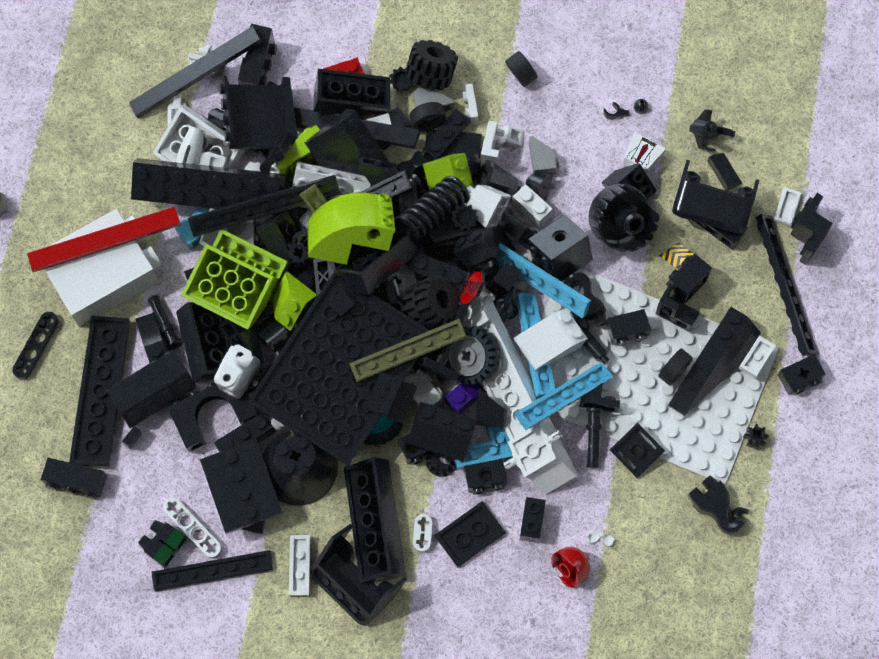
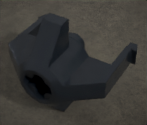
[689,109,735,151]

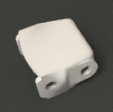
[214,345,260,399]

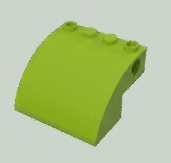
[308,193,395,265]

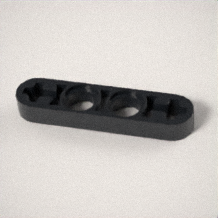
[12,312,58,380]

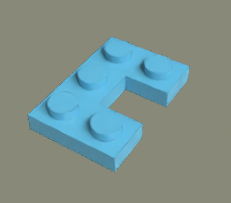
[455,426,513,470]

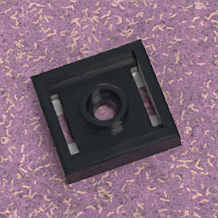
[609,422,665,478]

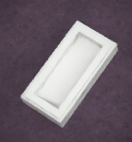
[773,187,802,227]

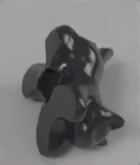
[493,286,518,324]

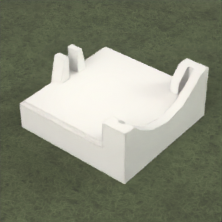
[480,121,505,169]

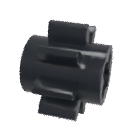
[743,424,769,450]

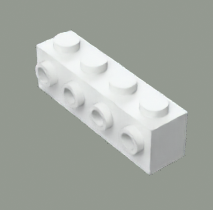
[292,162,371,199]

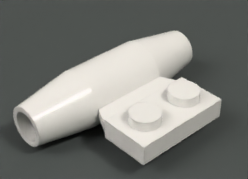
[176,126,228,168]

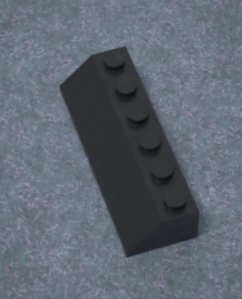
[343,457,406,583]

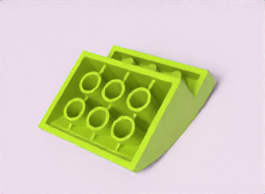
[181,229,291,330]

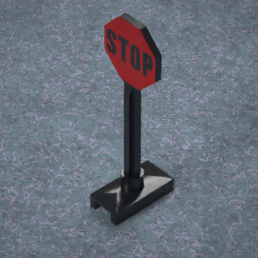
[416,272,485,381]

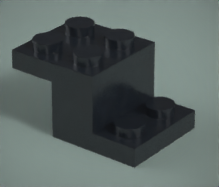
[790,193,833,265]

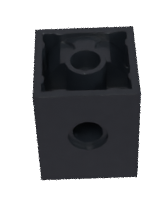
[529,215,593,281]

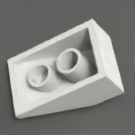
[514,308,588,370]

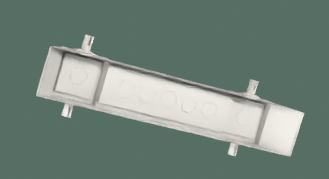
[456,277,578,495]

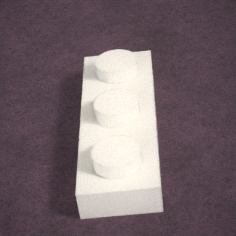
[289,535,311,596]

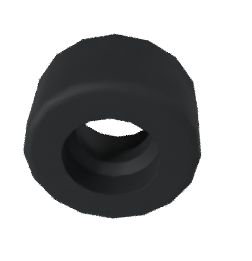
[505,51,538,87]

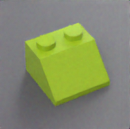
[423,153,474,196]
[271,272,317,331]

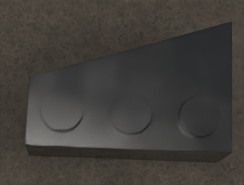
[238,24,277,85]

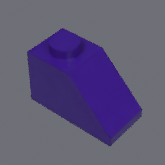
[445,383,487,414]

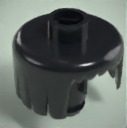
[588,184,660,252]

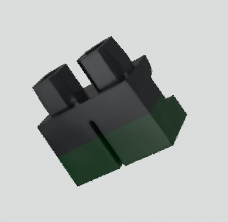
[138,520,188,569]

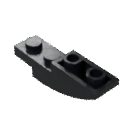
[497,207,538,250]

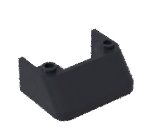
[672,160,759,233]
[310,524,408,626]

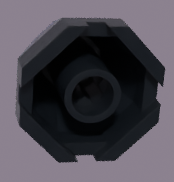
[476,160,521,200]

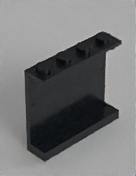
[219,76,298,149]

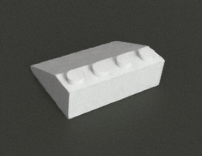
[153,106,246,168]

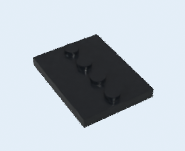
[200,439,283,535]

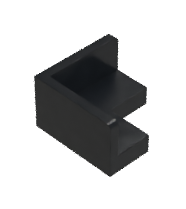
[655,283,699,332]

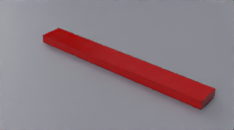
[27,206,181,273]

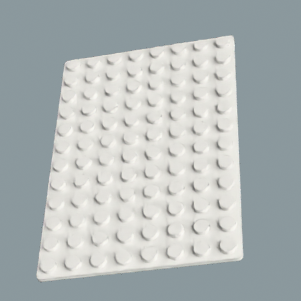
[522,269,778,484]

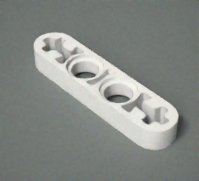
[163,498,222,559]

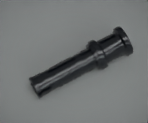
[147,295,183,350]
[585,408,604,468]

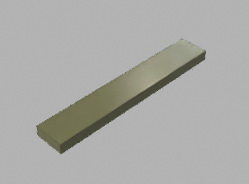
[349,319,467,382]

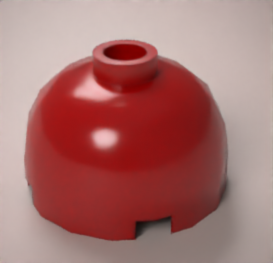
[551,546,590,588]

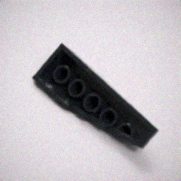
[668,307,761,416]

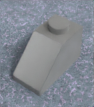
[413,88,454,112]
[529,136,559,175]

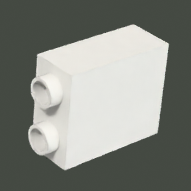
[44,209,162,327]

